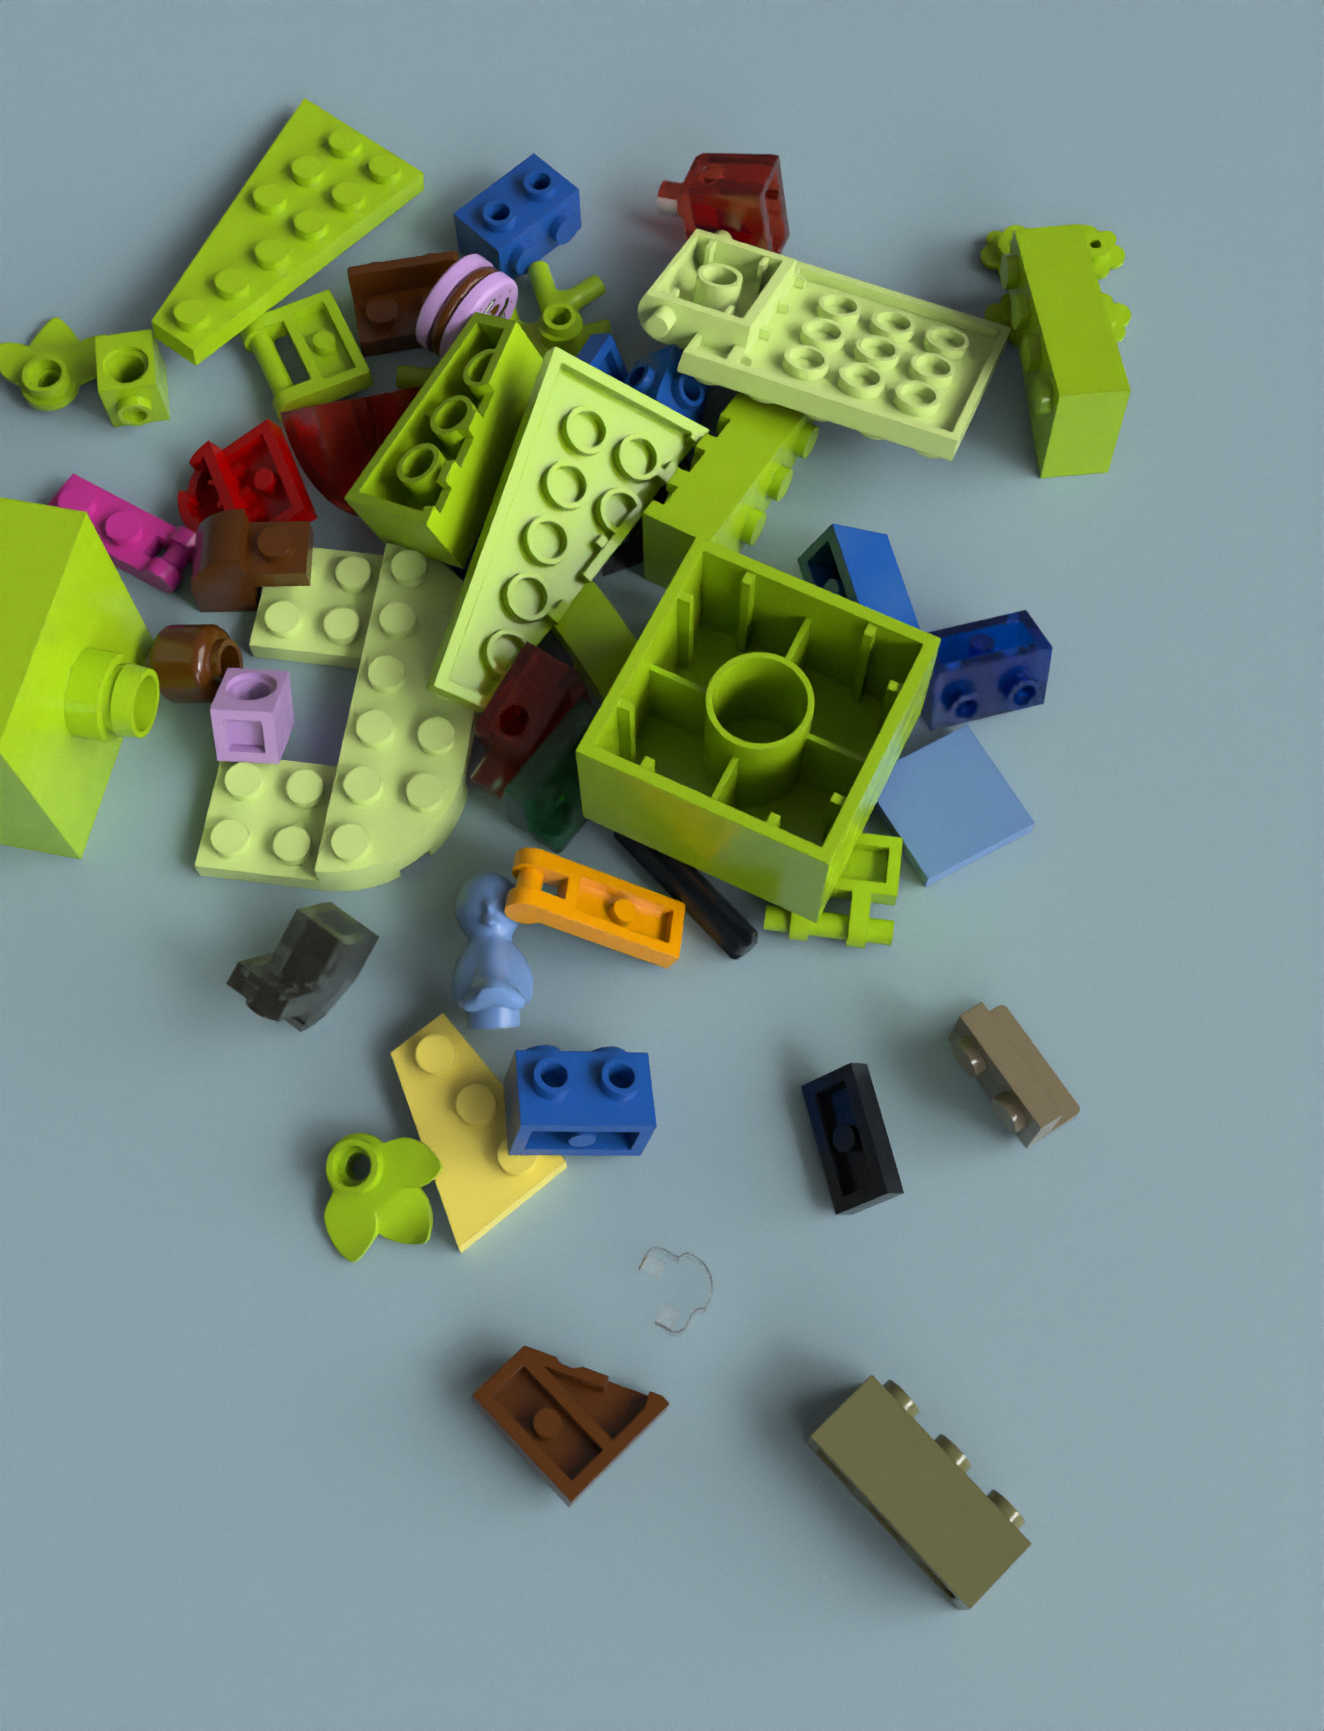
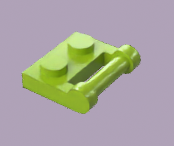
[239,289,374,424]

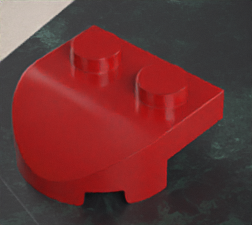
[178,418,318,534]

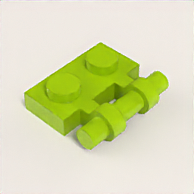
[763,833,903,949]

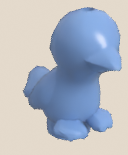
[451,873,534,1029]

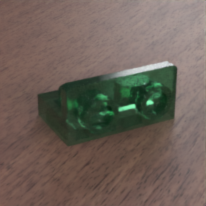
[503,698,599,854]

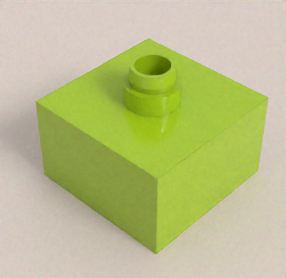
[0,497,160,860]
[575,536,941,923]

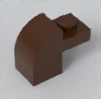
[191,509,314,612]

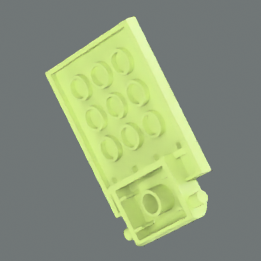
[638,228,1012,461]

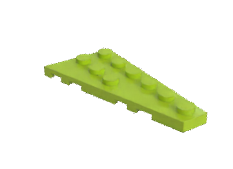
[151,98,424,366]
[425,346,709,713]

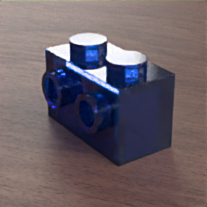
[920,610,1053,731]

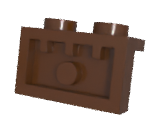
[347,251,459,357]

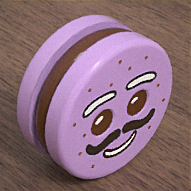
[415,254,518,359]

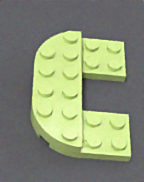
[194,543,479,891]

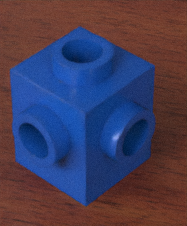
[624,343,711,425]

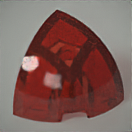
[280,386,422,517]

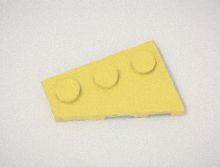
[390,1013,567,1253]

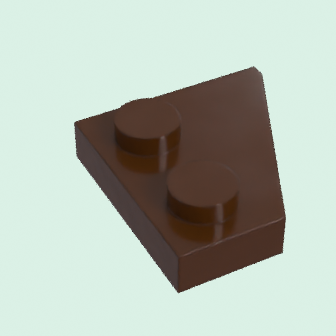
[471,1345,670,1507]

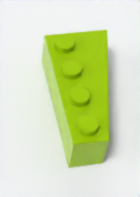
[1000,224,1131,478]
[344,312,543,569]
[642,392,819,589]

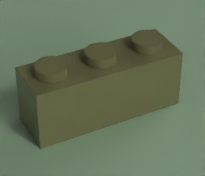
[805,1375,1032,1610]

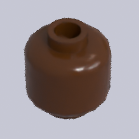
[146,624,243,703]

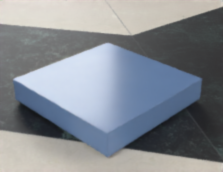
[874,725,1035,887]

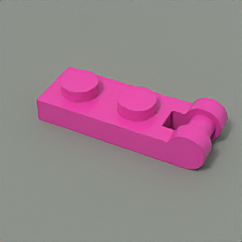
[47,473,196,594]

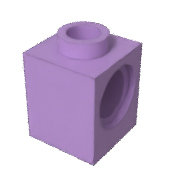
[210,668,295,764]

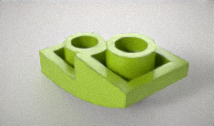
[550,580,637,703]

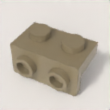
[948,1002,1080,1149]

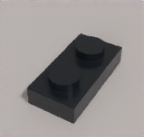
[801,1063,904,1215]

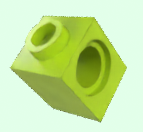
[95,329,170,427]

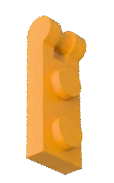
[504,847,686,969]

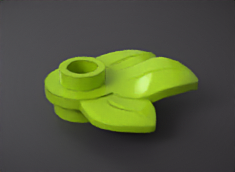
[0,317,106,411]
[324,1133,443,1262]

